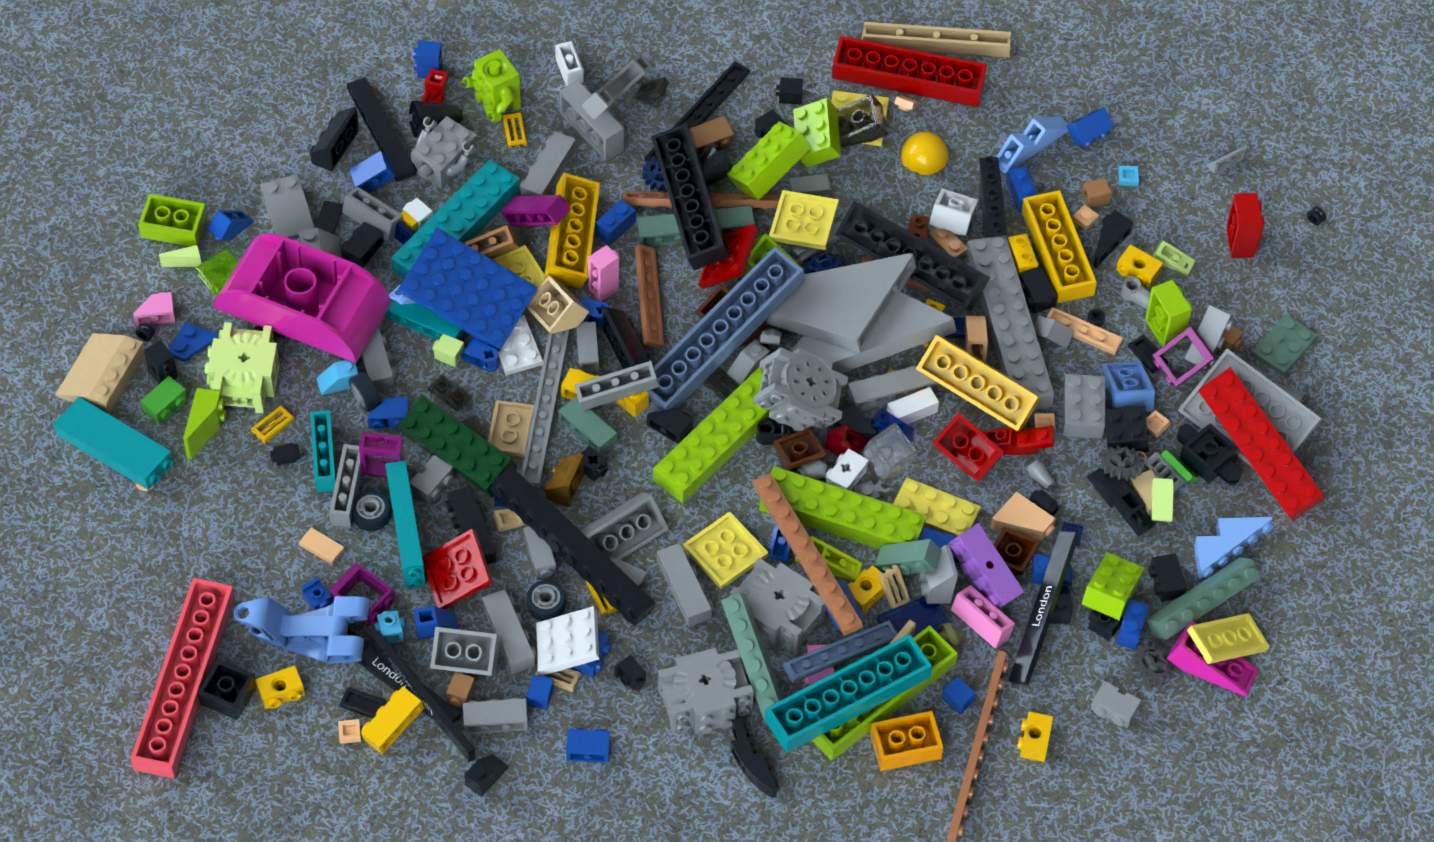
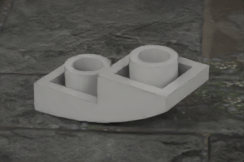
[760,329,782,346]

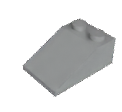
[260,174,314,238]

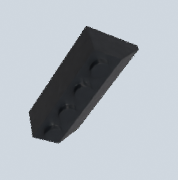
[602,307,655,369]

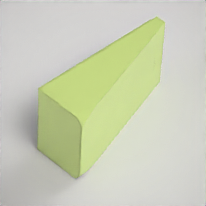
[1152,241,1196,275]
[159,245,202,267]
[1151,478,1173,522]

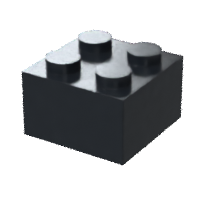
[1105,406,1149,452]
[198,659,256,720]

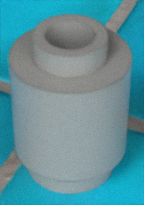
[796,459,828,480]

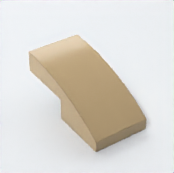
[493,509,526,532]

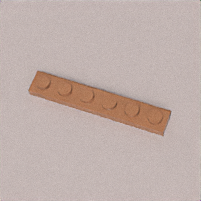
[635,244,664,349]

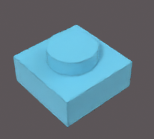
[1118,166,1139,186]

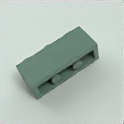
[558,397,617,455]
[875,539,942,576]

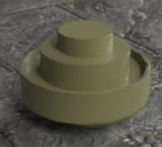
[938,622,963,651]

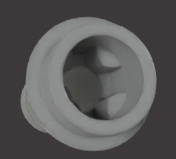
[1026,460,1055,490]

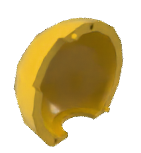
[901,132,949,175]

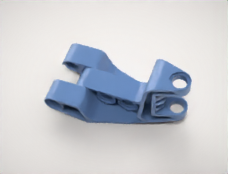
[234,596,370,664]

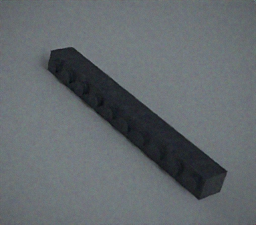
[490,466,656,626]

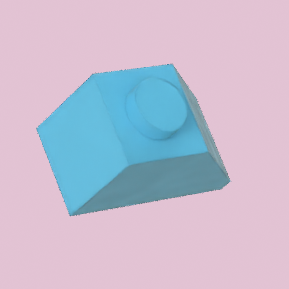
[316,360,358,396]

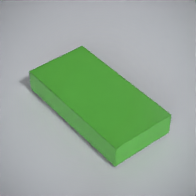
[1161,449,1199,483]

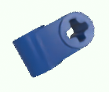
[579,297,610,327]
[461,338,500,372]

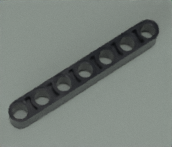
[347,77,415,182]

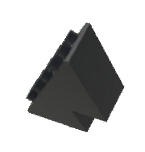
[979,156,1007,236]

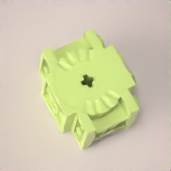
[205,322,280,413]

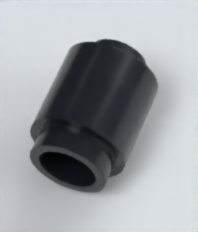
[270,442,301,466]
[1029,489,1060,516]

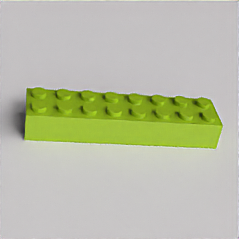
[653,368,771,503]
[759,466,927,550]
[812,625,958,761]

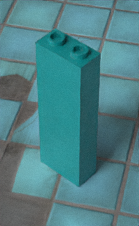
[53,397,174,490]
[385,461,425,589]

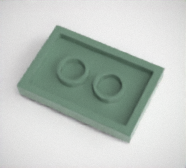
[1251,314,1318,376]

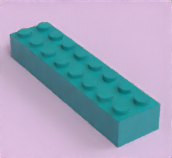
[391,159,520,279]
[765,634,932,753]

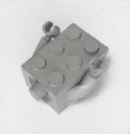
[410,116,478,189]

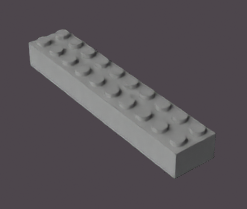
[966,235,1054,410]

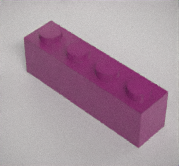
[501,195,571,226]

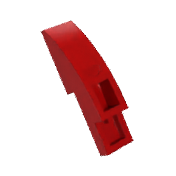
[981,426,1055,455]

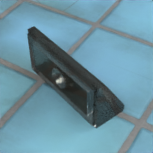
[703,366,739,401]

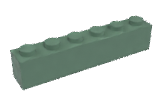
[637,206,755,246]
[1146,557,1261,640]
[721,593,784,719]

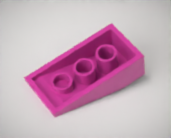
[1167,621,1259,696]

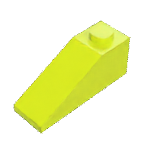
[794,536,862,581]

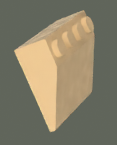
[55,333,145,415]

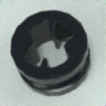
[1307,206,1326,226]
[1087,309,1105,327]
[135,323,155,341]

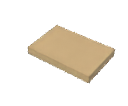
[488,400,534,458]

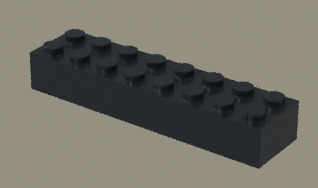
[651,123,730,271]
[835,201,990,311]

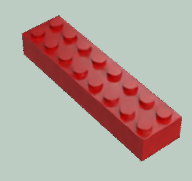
[832,36,987,107]
[1198,367,1326,522]

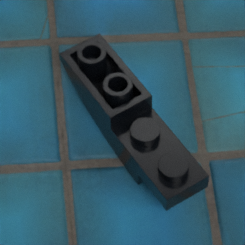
[1087,467,1156,537]
[730,718,778,798]

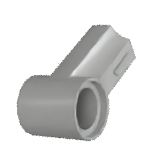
[1120,276,1151,310]

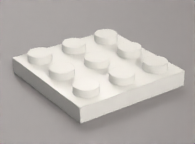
[536,606,599,675]

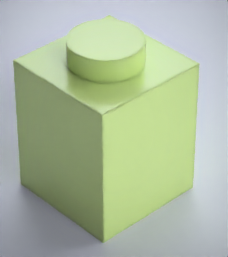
[433,334,464,367]

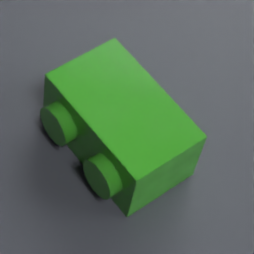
[140,376,188,424]

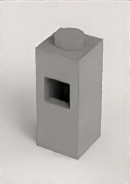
[576,321,599,373]
[523,527,556,579]

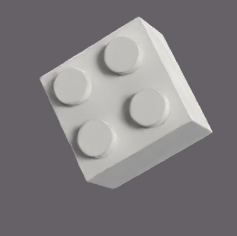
[929,188,978,236]

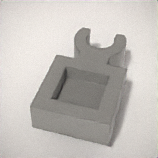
[853,479,891,500]

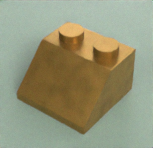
[544,453,584,507]

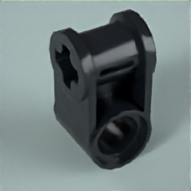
[756,420,793,445]

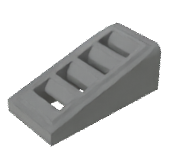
[1143,451,1185,493]

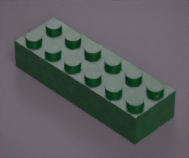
[397,395,517,498]

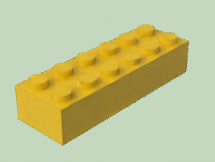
[544,173,600,290]
[1021,190,1097,304]
[916,335,1041,431]

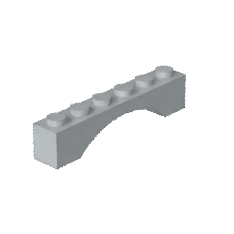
[581,53,653,119]

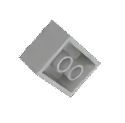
[1063,374,1105,439]
[430,627,501,677]

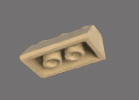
[526,275,589,334]

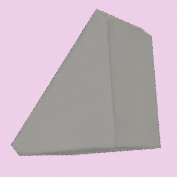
[1034,316,1075,349]

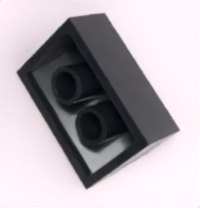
[310,107,359,172]

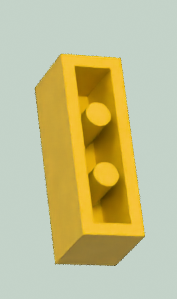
[361,686,424,754]

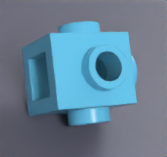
[374,610,405,645]

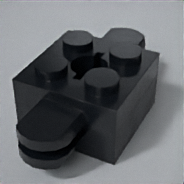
[1176,423,1242,485]

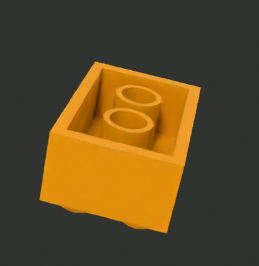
[870,711,943,772]

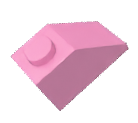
[133,292,175,327]

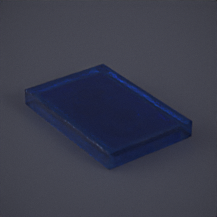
[877,596,950,638]

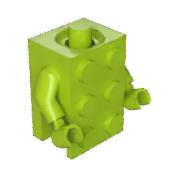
[462,49,521,122]

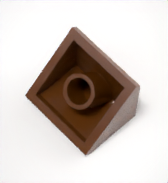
[773,428,826,470]
[994,527,1041,576]

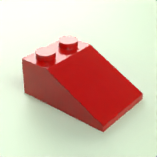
[931,413,1004,482]

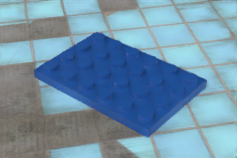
[397,227,538,352]

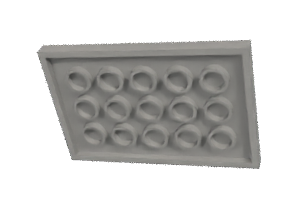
[1177,349,1322,469]

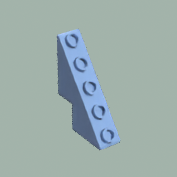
[996,116,1069,174]
[1194,517,1273,580]

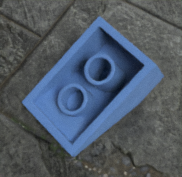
[1102,361,1155,412]

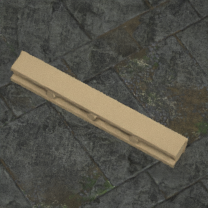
[862,22,1011,58]

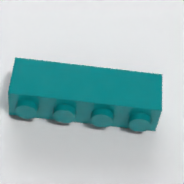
[386,299,466,341]
[310,410,336,493]

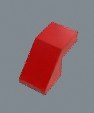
[421,68,449,104]

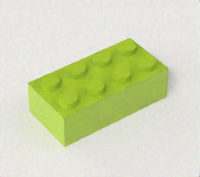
[727,121,811,201]

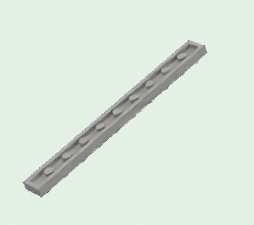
[521,329,570,488]

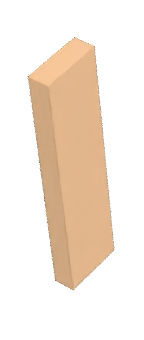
[1046,307,1123,355]

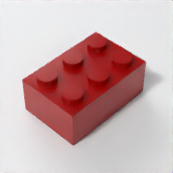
[1226,193,1265,258]

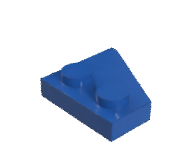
[168,322,219,362]

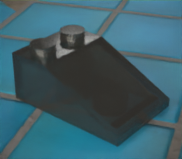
[837,94,888,147]

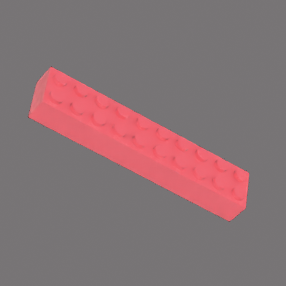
[131,578,235,779]

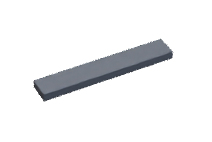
[783,620,898,683]

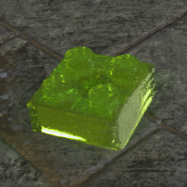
[195,249,239,297]

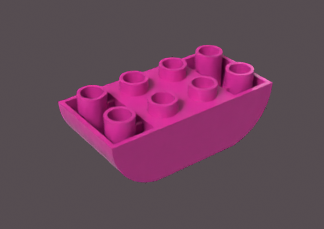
[214,233,391,363]

